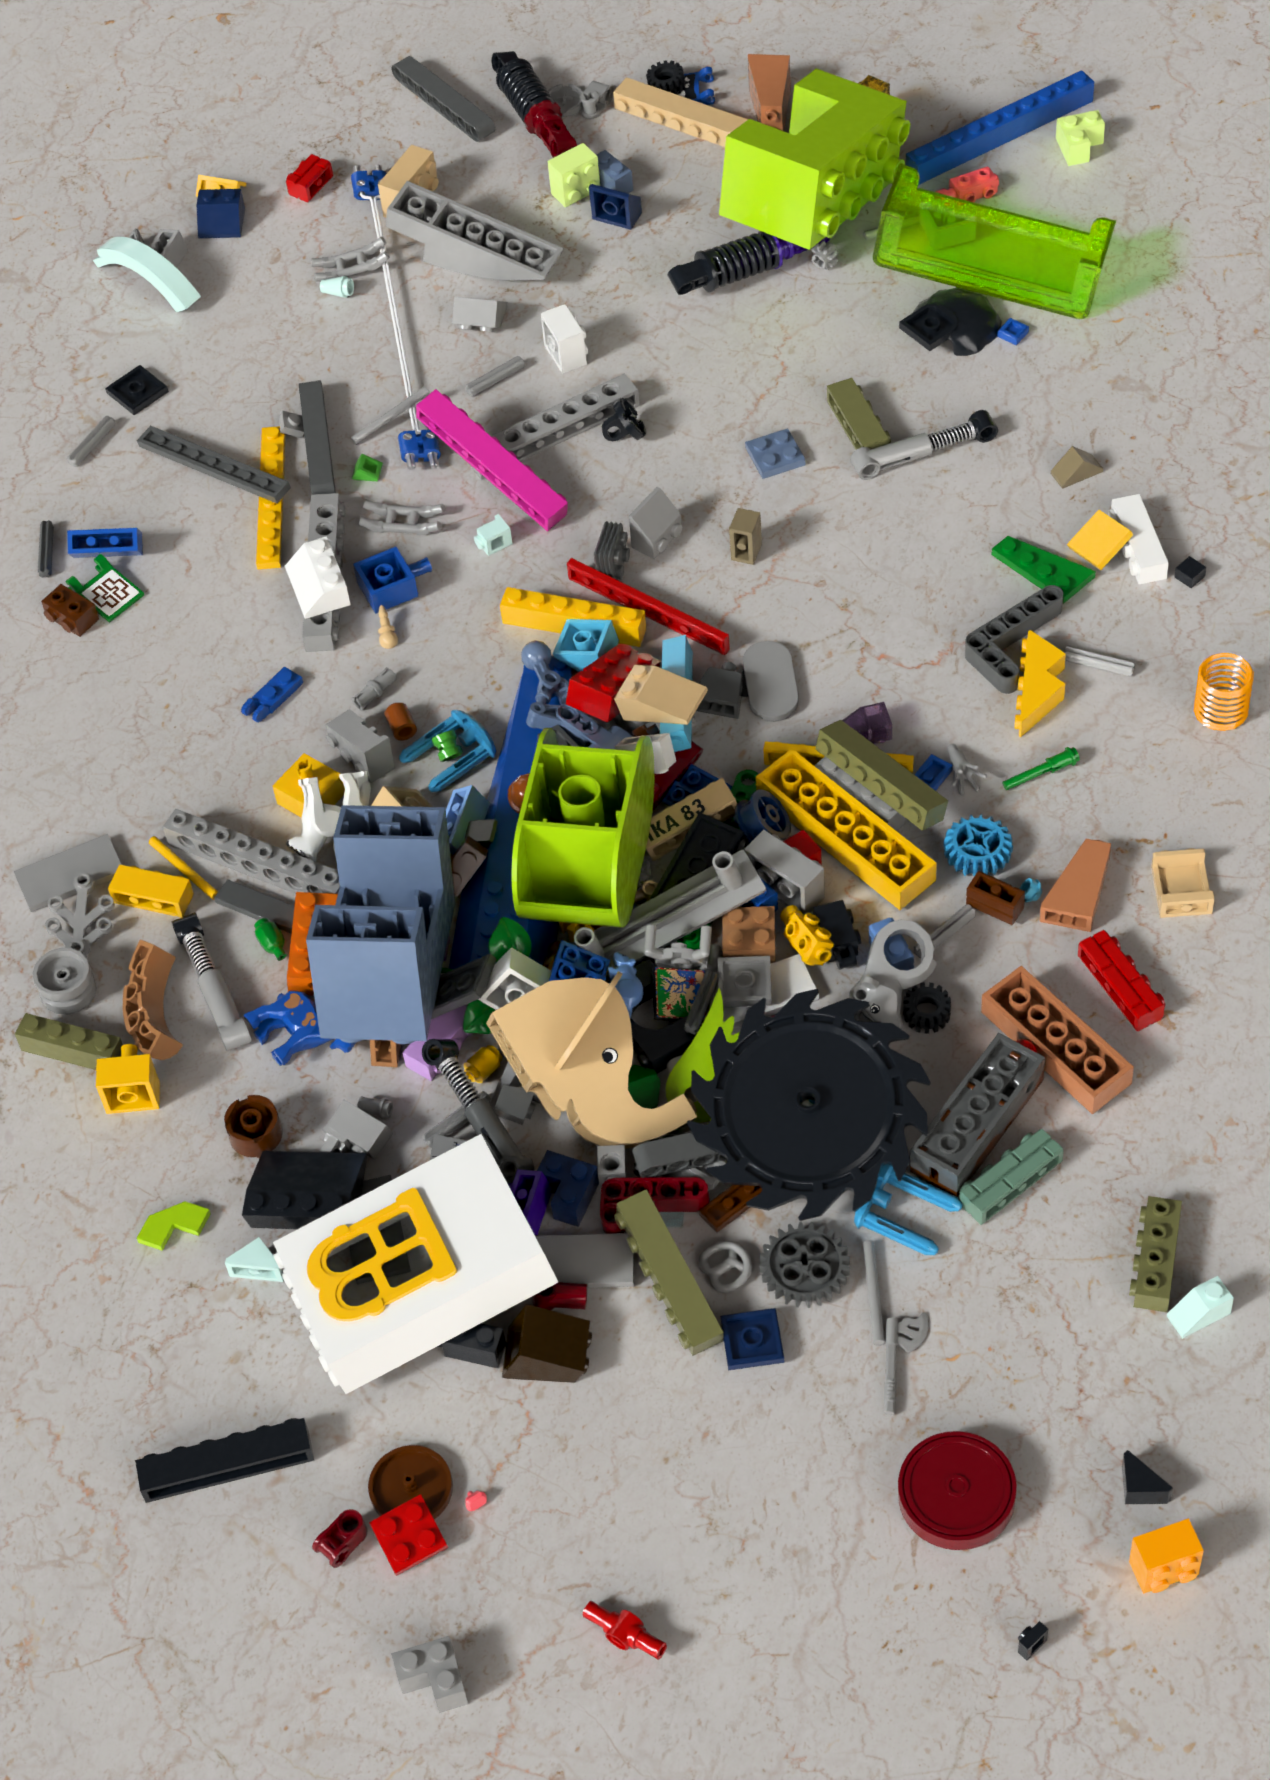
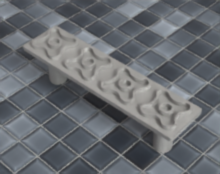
[571,850,766,979]

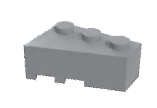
[325,709,395,783]

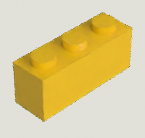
[108,864,194,917]

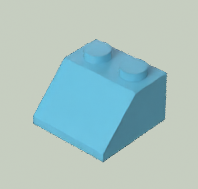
[553,619,619,672]

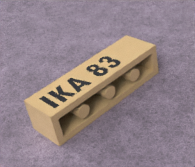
[646,778,737,861]

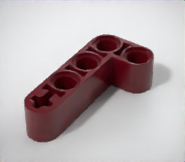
[652,740,703,812]
[600,1177,710,1234]

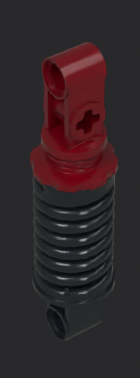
[491,51,577,158]

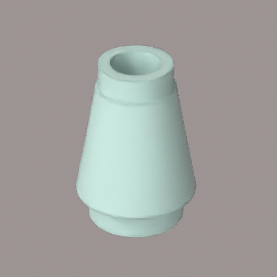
[320,276,354,298]

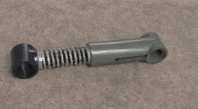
[422,1039,535,1183]

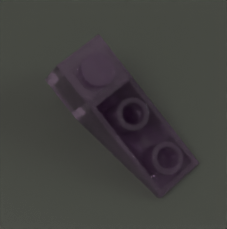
[842,702,892,744]

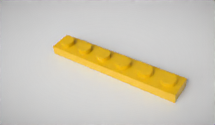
[763,741,914,773]

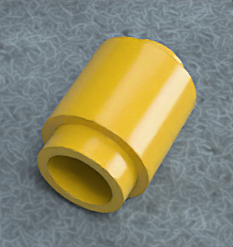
[464,1045,503,1083]

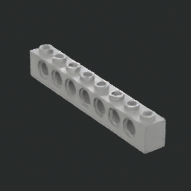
[469,373,640,480]
[302,493,345,652]
[163,808,340,894]

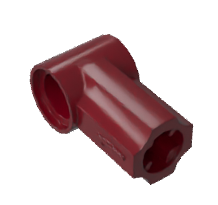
[532,1282,587,1310]

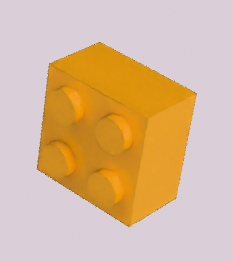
[1129,1518,1204,1594]

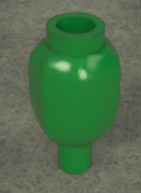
[254,918,287,961]

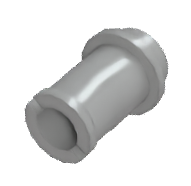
[357,1096,393,1119]

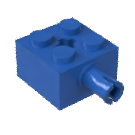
[353,547,432,614]

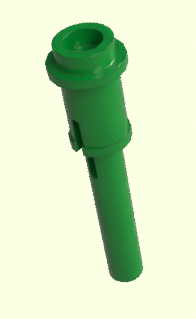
[1002,747,1080,791]

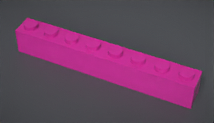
[416,389,568,532]

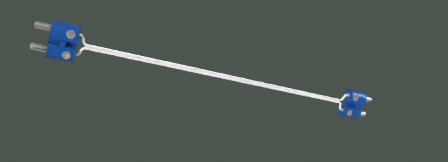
[351,164,441,470]

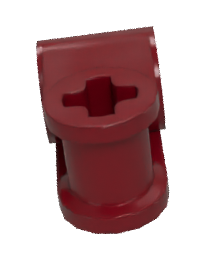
[312,1509,368,1568]

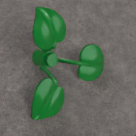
[463,917,532,1034]

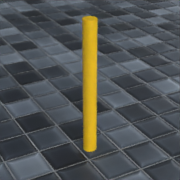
[149,836,218,900]

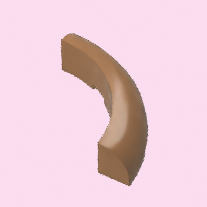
[123,939,183,1060]

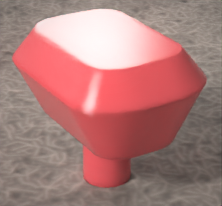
[465,1491,487,1511]

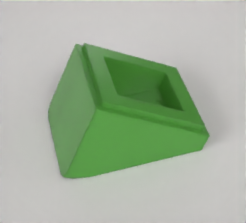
[352,454,383,482]

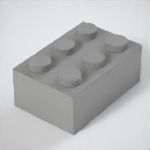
[744,830,825,914]

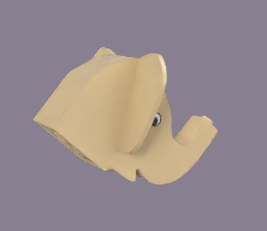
[486,971,697,1149]

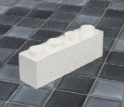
[1108,494,1168,584]

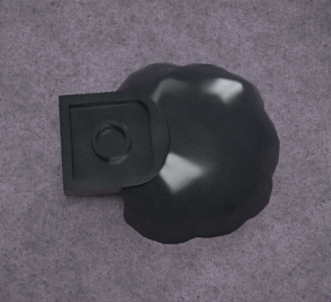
[899,287,1002,356]

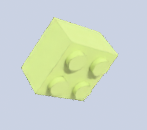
[547,143,600,208]

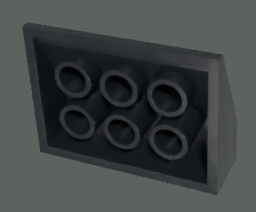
[242,1151,367,1229]

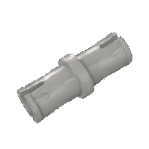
[352,667,397,710]

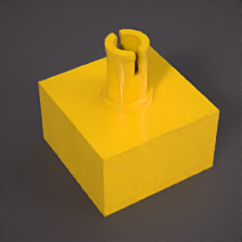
[273,753,345,818]
[96,1044,160,1114]

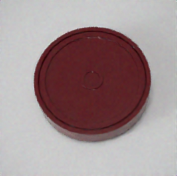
[898,1431,1017,1550]

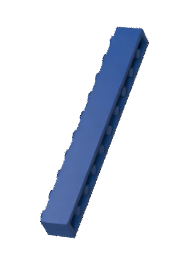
[905,70,1094,185]

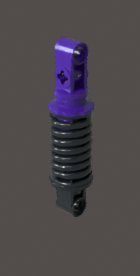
[667,231,831,295]

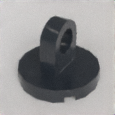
[602,398,646,442]

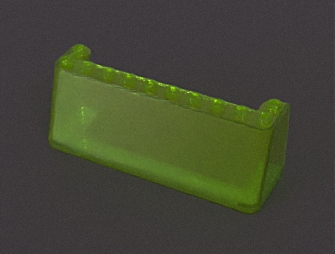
[873,164,1116,319]

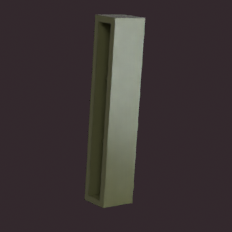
[815,720,948,831]
[614,1189,724,1356]

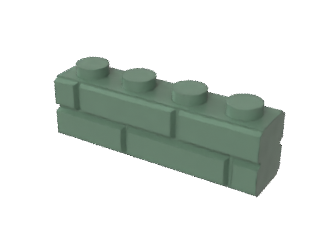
[959,1129,1063,1225]

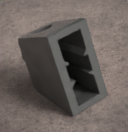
[696,662,743,719]

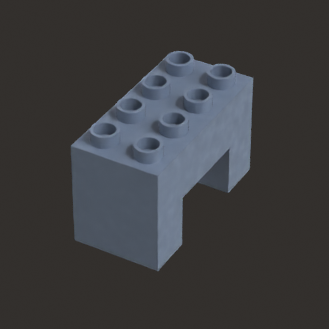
[306,805,455,1044]

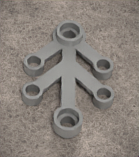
[45,873,115,958]

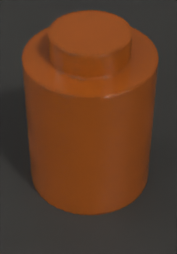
[384,703,417,741]

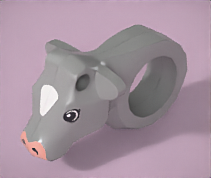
[849,919,937,1029]

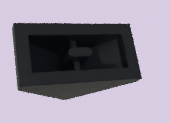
[1122,1450,1173,1505]

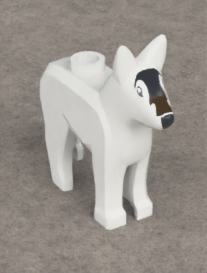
[286,771,371,862]

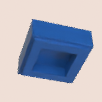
[997,318,1029,345]

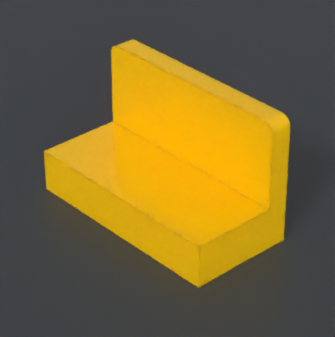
[196,175,246,197]

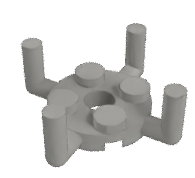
[644,925,720,973]

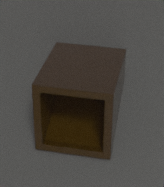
[502,1304,592,1383]

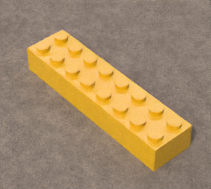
[756,749,937,910]

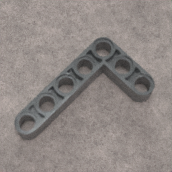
[965,585,1063,694]

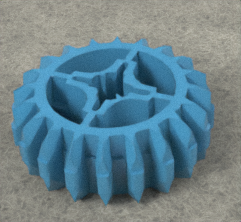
[943,814,1013,876]

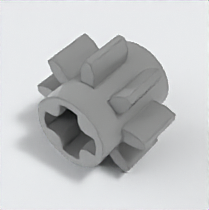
[812,241,839,270]

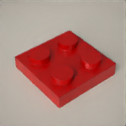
[369,1494,448,1576]

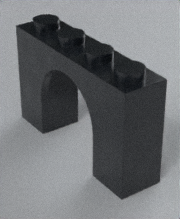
[607,959,701,1074]

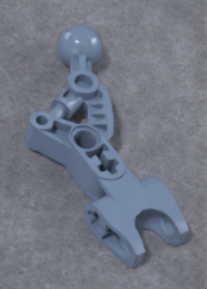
[521,640,632,750]

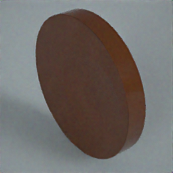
[368,1445,453,1519]

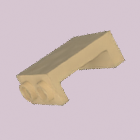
[1151,848,1214,918]

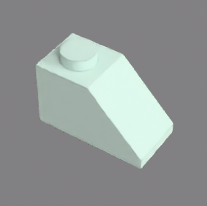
[1167,1276,1234,1339]

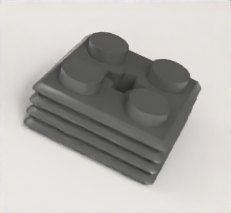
[594,521,630,580]

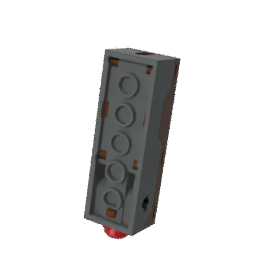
[910,1032,1045,1197]

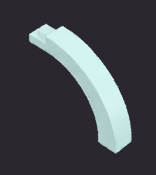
[93,237,201,312]

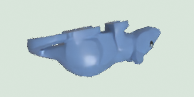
[608,952,643,1018]

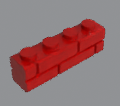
[1078,930,1166,1031]

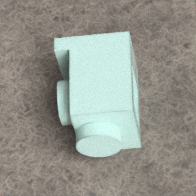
[474,514,513,556]

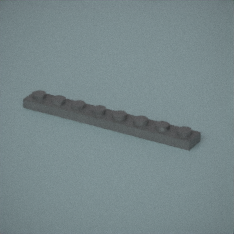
[137,425,291,503]

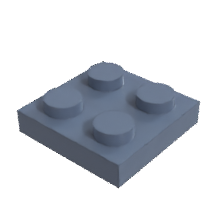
[745,428,805,479]

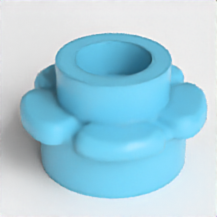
[1019,878,1042,903]

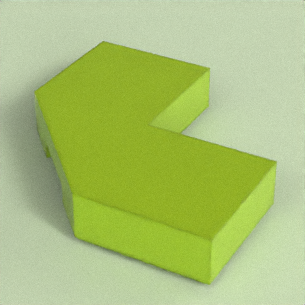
[137,1201,211,1251]

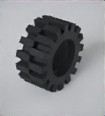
[646,60,686,95]
[903,982,951,1034]

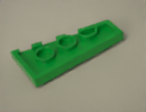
[991,536,1096,604]

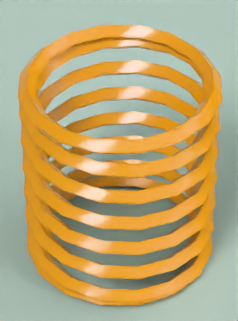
[1194,653,1254,731]

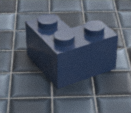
[537,1150,599,1227]

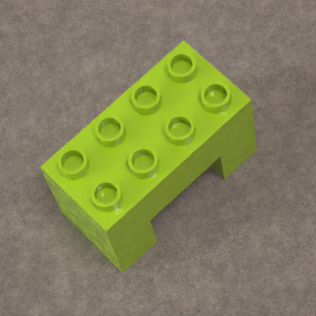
[719,68,910,250]

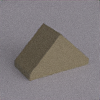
[1051,446,1103,489]

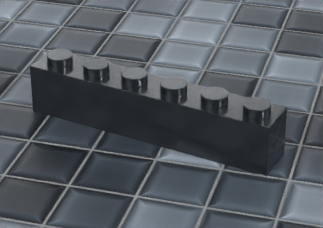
[135,1418,315,1503]

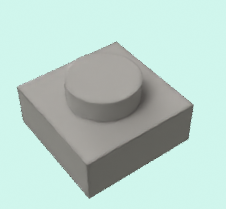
[279,410,304,438]

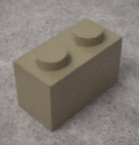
[729,508,762,565]

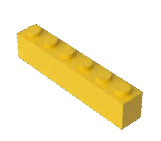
[500,587,646,647]

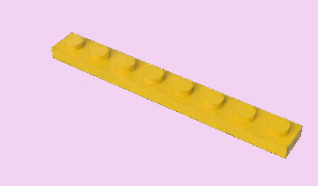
[256,426,286,570]

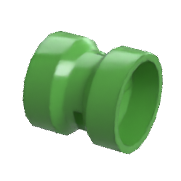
[432,730,463,762]

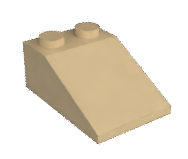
[614,665,708,725]

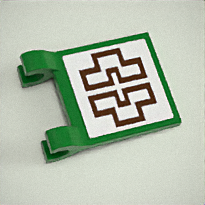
[65,554,144,623]

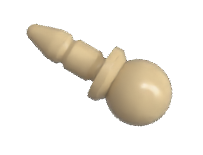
[378,605,398,649]

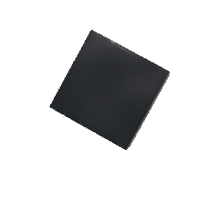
[1174,556,1206,588]

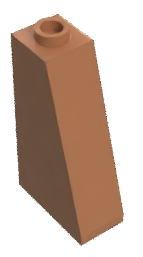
[1040,839,1111,932]

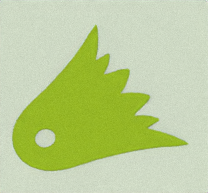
[666,988,740,1123]

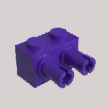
[507,1169,552,1236]

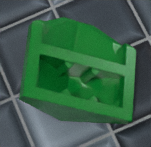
[628,1065,661,1109]

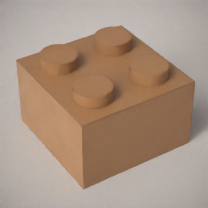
[722,906,776,964]

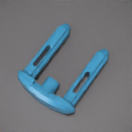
[399,710,496,792]
[854,1164,962,1255]

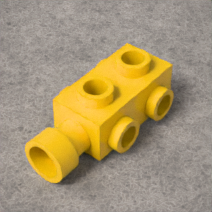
[780,905,834,966]

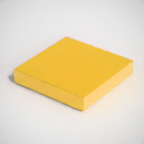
[1067,510,1133,570]

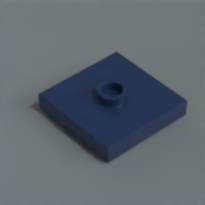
[720,1308,785,1371]

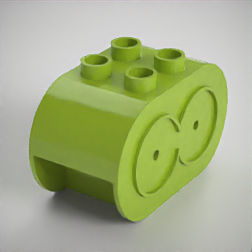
[512,728,654,928]

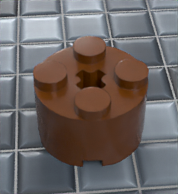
[224,1095,283,1158]

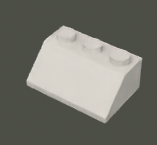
[285,536,350,619]

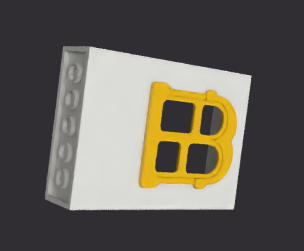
[273,1134,558,1394]

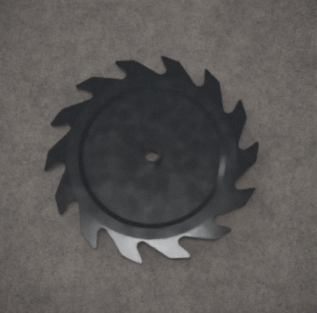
[687,989,931,1221]

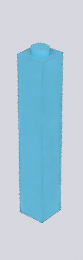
[660,635,693,752]

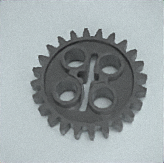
[759,1222,850,1308]

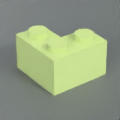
[1056,110,1105,166]

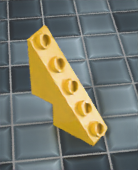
[1014,630,1066,737]

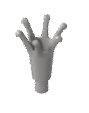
[947,744,987,796]

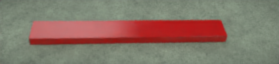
[567,558,730,655]

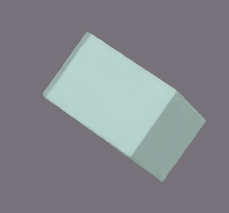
[225,1237,284,1282]

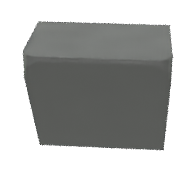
[464,819,498,847]

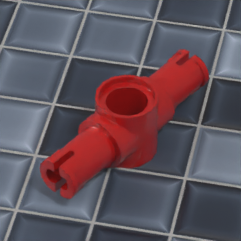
[583,1601,667,1660]

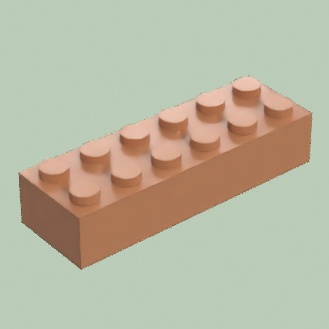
[981,966,1134,1114]

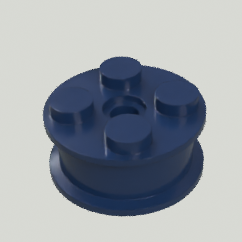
[733,789,791,844]

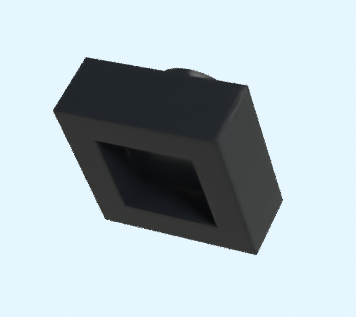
[1018,1621,1049,1661]

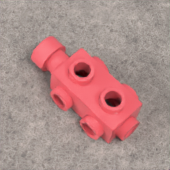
[935,166,999,206]

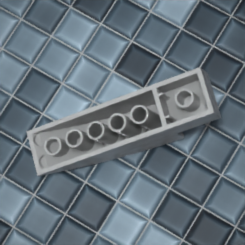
[386,181,564,281]

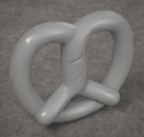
[699,1241,752,1293]

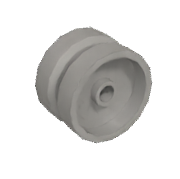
[32,948,97,1015]

